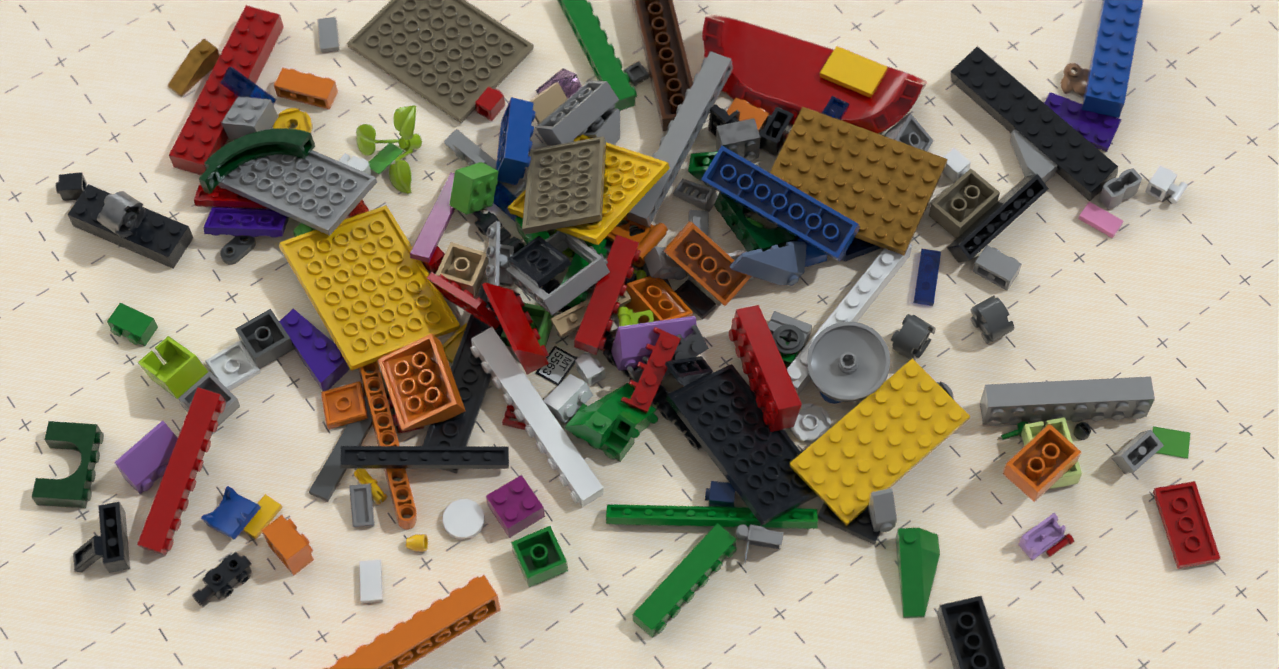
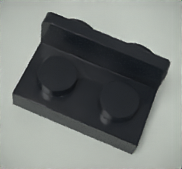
[708,104,740,136]

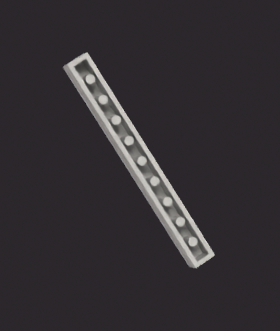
[627,51,733,227]

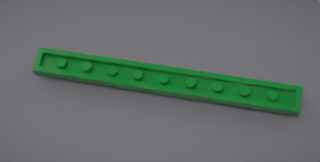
[606,504,818,529]

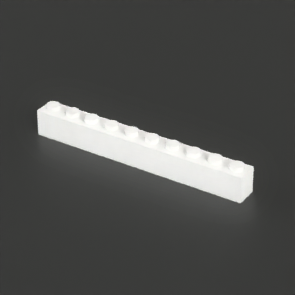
[787,243,912,396]
[470,327,604,508]

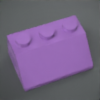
[115,420,178,494]

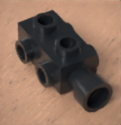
[192,552,252,608]

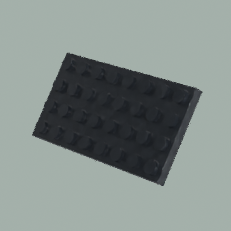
[666,364,818,525]

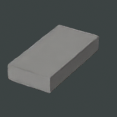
[317,17,340,53]
[349,483,375,527]

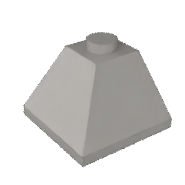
[582,108,620,145]
[885,113,934,151]

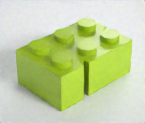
[137,336,208,399]

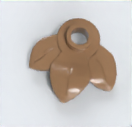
[1060,63,1089,97]

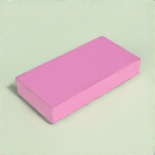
[1078,202,1123,238]

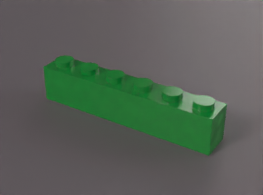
[633,523,737,637]

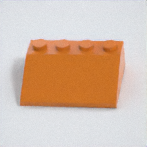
[377,333,466,431]

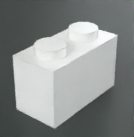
[543,374,593,423]

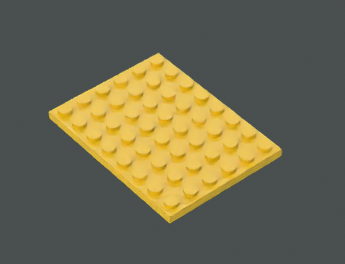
[279,205,460,371]

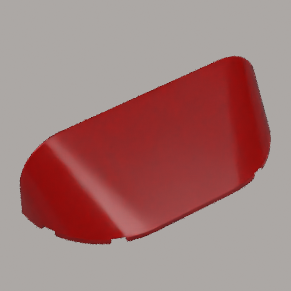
[702,15,927,134]

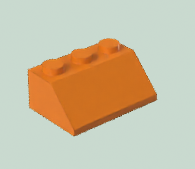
[625,276,693,323]

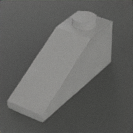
[1010,129,1057,183]

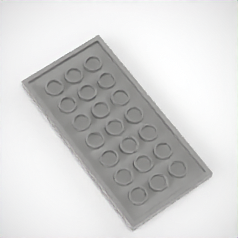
[218,150,377,236]

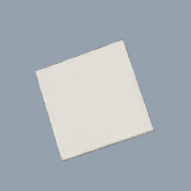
[205,341,261,391]

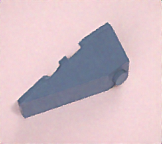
[730,241,807,286]

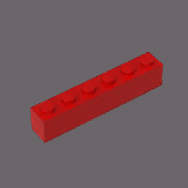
[574,235,641,355]

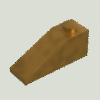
[168,39,220,97]

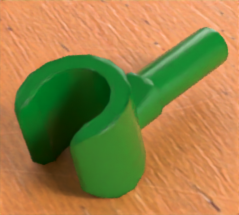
[1001,421,1028,440]

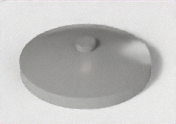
[807,322,890,402]

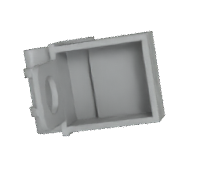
[736,525,784,564]

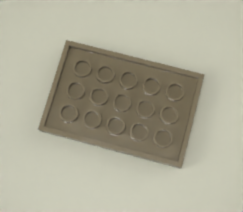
[522,136,606,235]

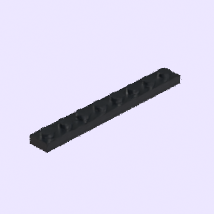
[340,446,509,469]

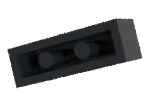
[98,502,130,573]

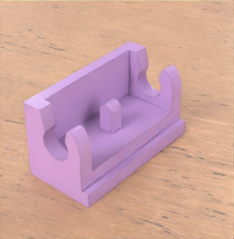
[1019,513,1066,561]

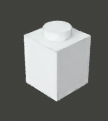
[943,148,971,183]

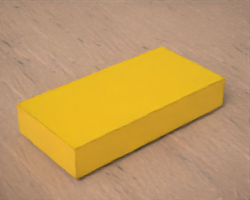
[242,494,283,539]

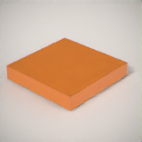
[321,381,368,429]

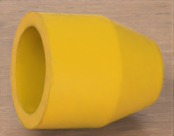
[406,534,428,551]

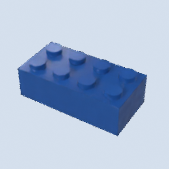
[496,97,536,185]

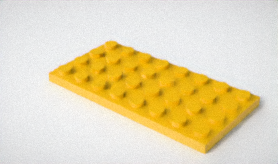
[790,358,970,526]

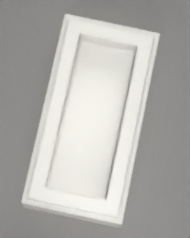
[359,559,383,604]

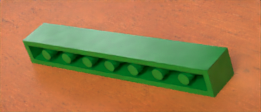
[557,0,637,111]

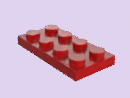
[427,272,500,330]
[1153,481,1221,569]

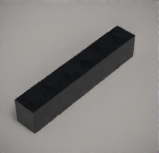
[947,173,1049,263]

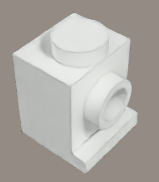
[575,353,606,387]

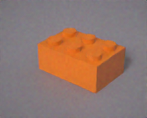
[1003,424,1081,502]

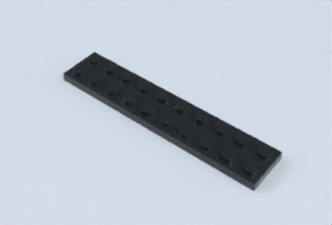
[422,283,520,474]

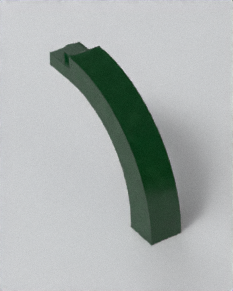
[199,128,315,194]

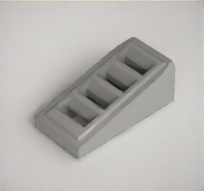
[673,178,717,212]

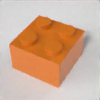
[261,515,314,576]

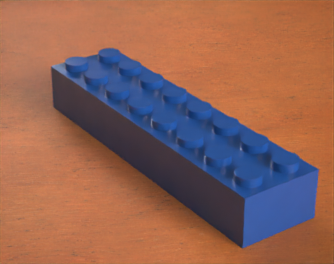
[1081,0,1143,118]
[701,146,860,262]

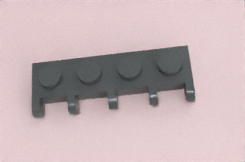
[627,324,709,383]

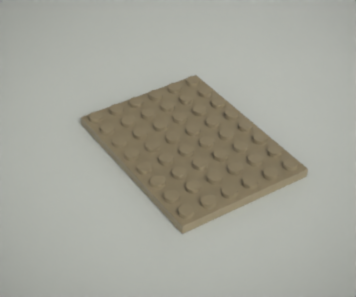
[347,0,534,124]

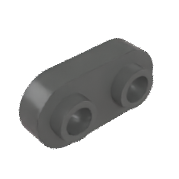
[220,235,256,265]

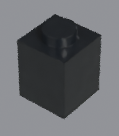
[56,172,87,201]

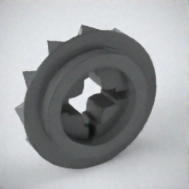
[773,324,805,355]

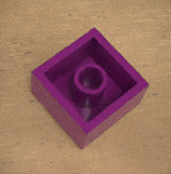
[486,475,545,538]

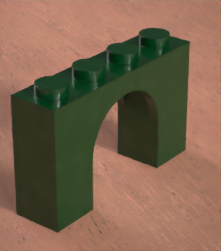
[714,192,799,252]
[31,421,104,508]

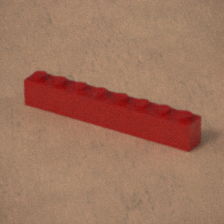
[137,387,226,556]

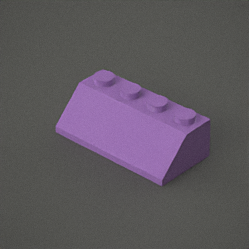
[611,316,697,371]

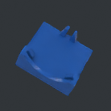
[201,486,261,540]

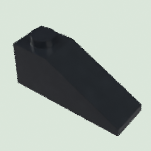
[665,356,713,386]

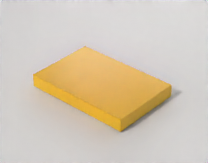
[820,46,888,98]

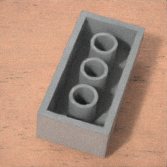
[535,80,619,146]

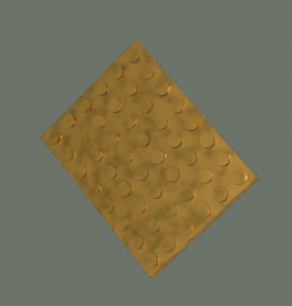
[770,107,948,256]

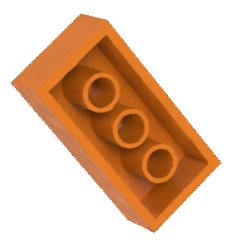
[663,221,752,306]

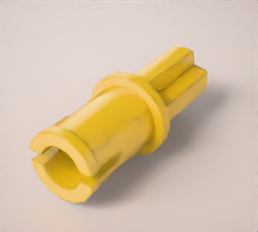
[354,469,388,505]

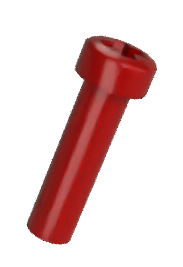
[1046,533,1074,557]

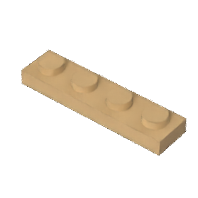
[551,291,631,338]

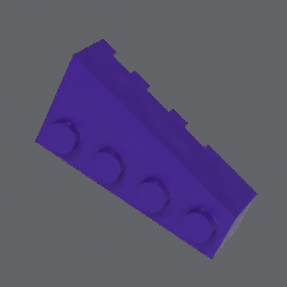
[279,308,350,392]

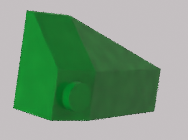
[565,383,635,449]
[895,528,940,618]

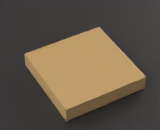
[529,83,568,124]

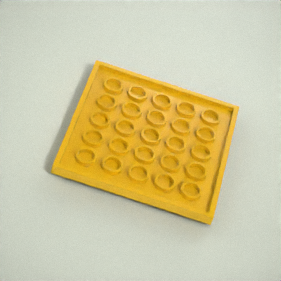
[508,135,670,245]

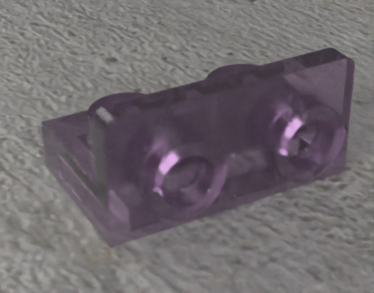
[536,68,582,98]

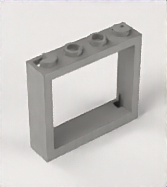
[506,231,610,315]

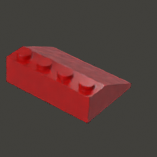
[482,283,549,375]

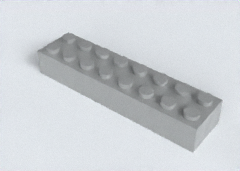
[980,376,1155,426]

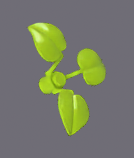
[356,105,422,194]

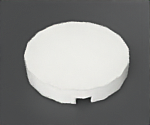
[790,403,831,443]
[443,499,485,540]

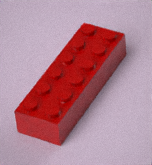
[729,305,802,432]

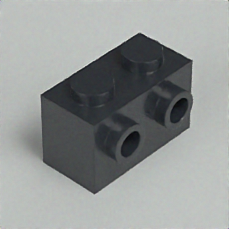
[759,107,794,155]

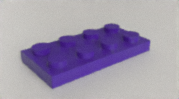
[1045,92,1122,152]
[203,207,289,238]

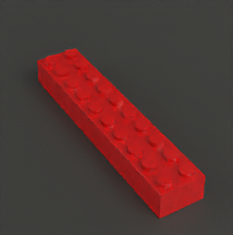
[169,5,284,175]

